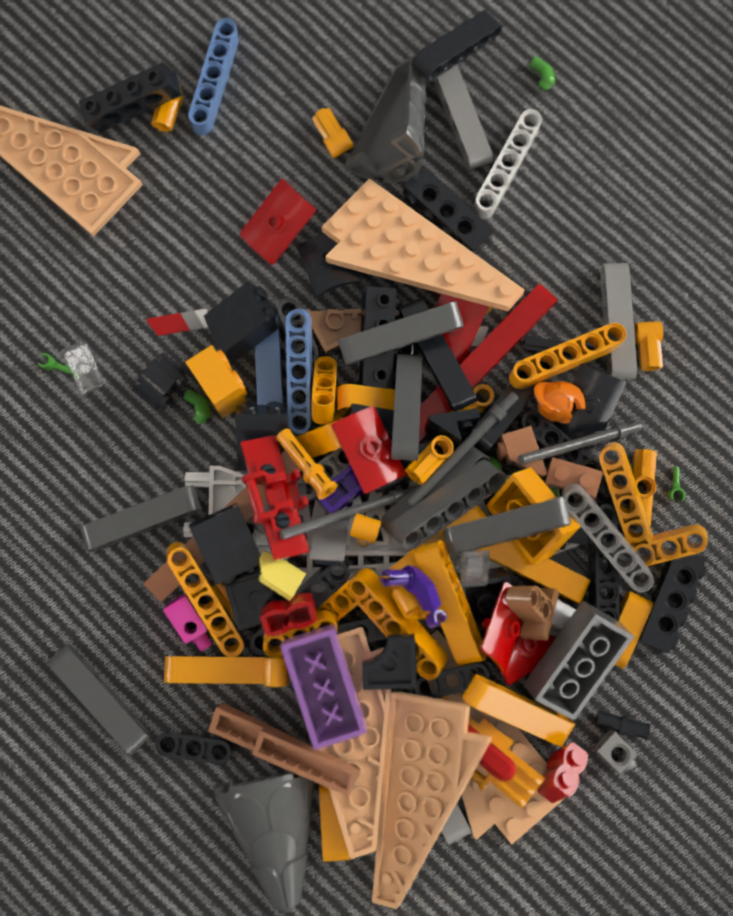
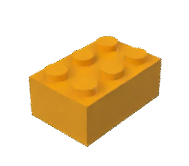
[186,345,248,419]
[486,467,581,566]

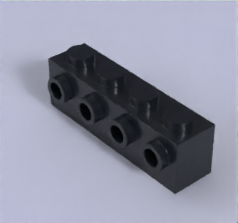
[358,286,400,389]

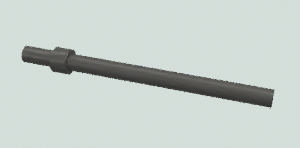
[406,392,519,507]
[518,422,642,465]
[279,485,417,540]

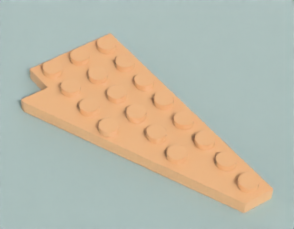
[322,178,524,311]
[318,626,391,859]
[372,691,492,909]

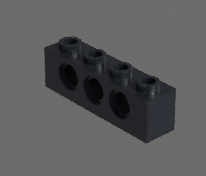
[79,62,182,133]
[403,166,494,254]
[638,547,707,653]

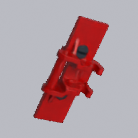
[240,435,310,561]

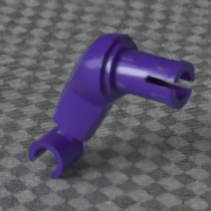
[381,565,447,628]

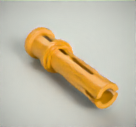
[276,428,337,500]

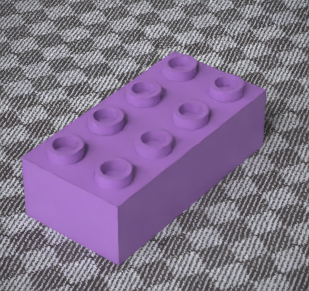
[281,624,367,750]

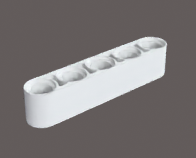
[473,109,542,219]

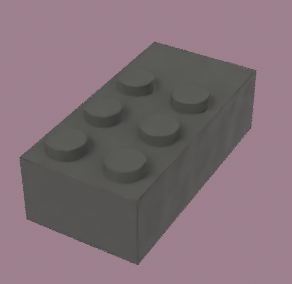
[524,601,635,720]

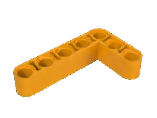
[599,442,708,566]
[317,568,448,680]
[164,656,291,687]

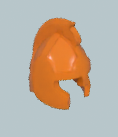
[534,381,585,423]

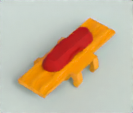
[442,696,545,809]

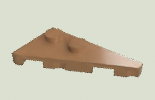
[306,309,400,354]

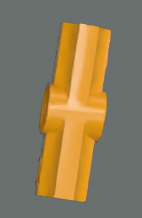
[629,449,657,527]

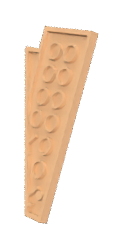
[0,106,142,237]
[427,630,565,844]

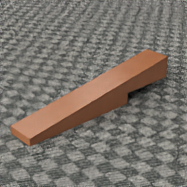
[208,702,360,797]

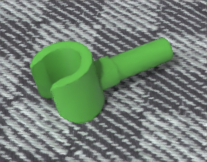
[38,353,75,375]
[667,467,686,501]

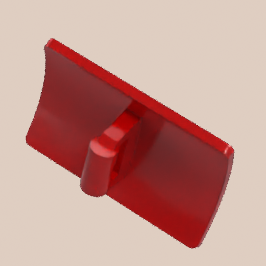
[240,178,316,265]
[435,294,489,364]
[332,406,407,493]
[481,582,523,675]
[503,623,556,685]

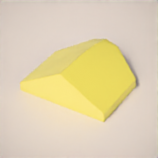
[259,550,306,601]

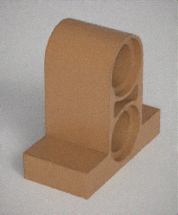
[507,586,559,640]

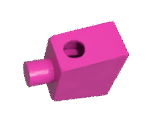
[163,593,212,652]

